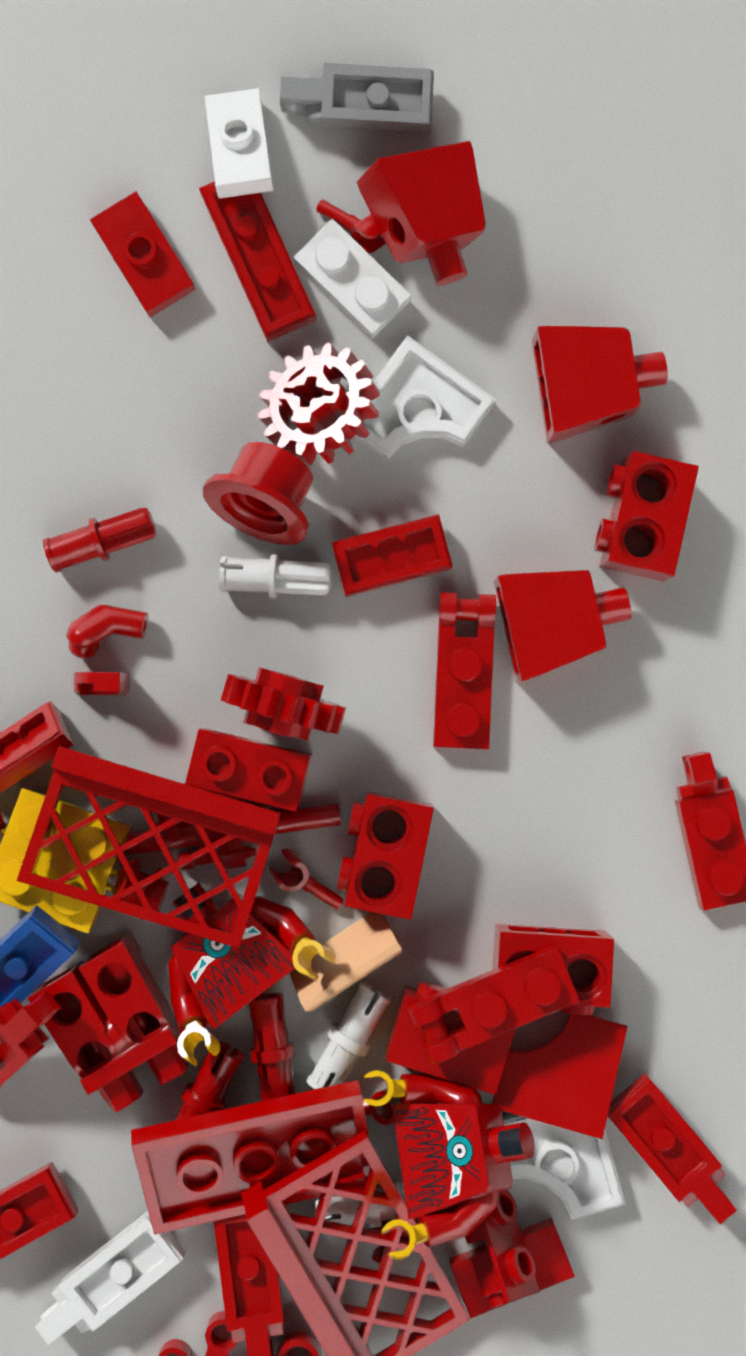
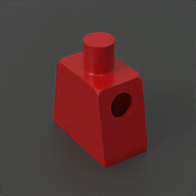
[357,141,486,286]
[532,326,668,443]
[493,570,632,683]

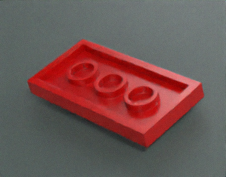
[131,1080,370,1235]

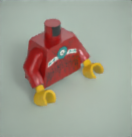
[168,882,335,1066]
[363,1070,535,1260]

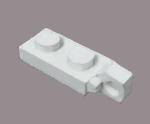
[35,1211,185,1345]

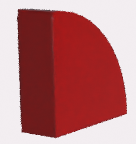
[74,672,130,696]

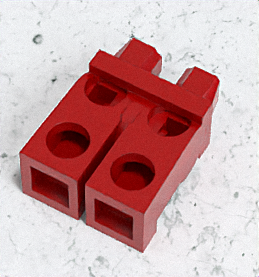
[28,932,189,1113]

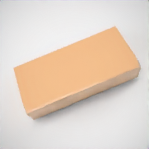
[289,912,402,1012]

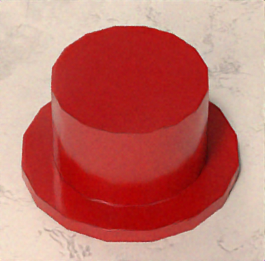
[203,442,313,545]

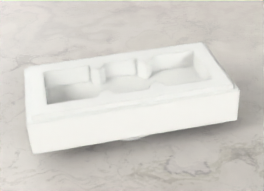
[204,88,273,199]

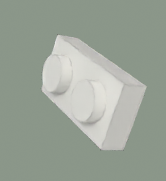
[293,219,411,339]

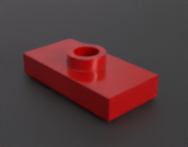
[89,191,196,318]
[331,514,453,598]
[0,701,74,793]
[449,1217,575,1319]

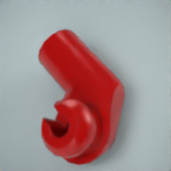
[66,605,148,658]

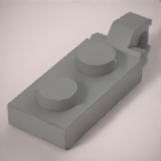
[280,63,434,133]

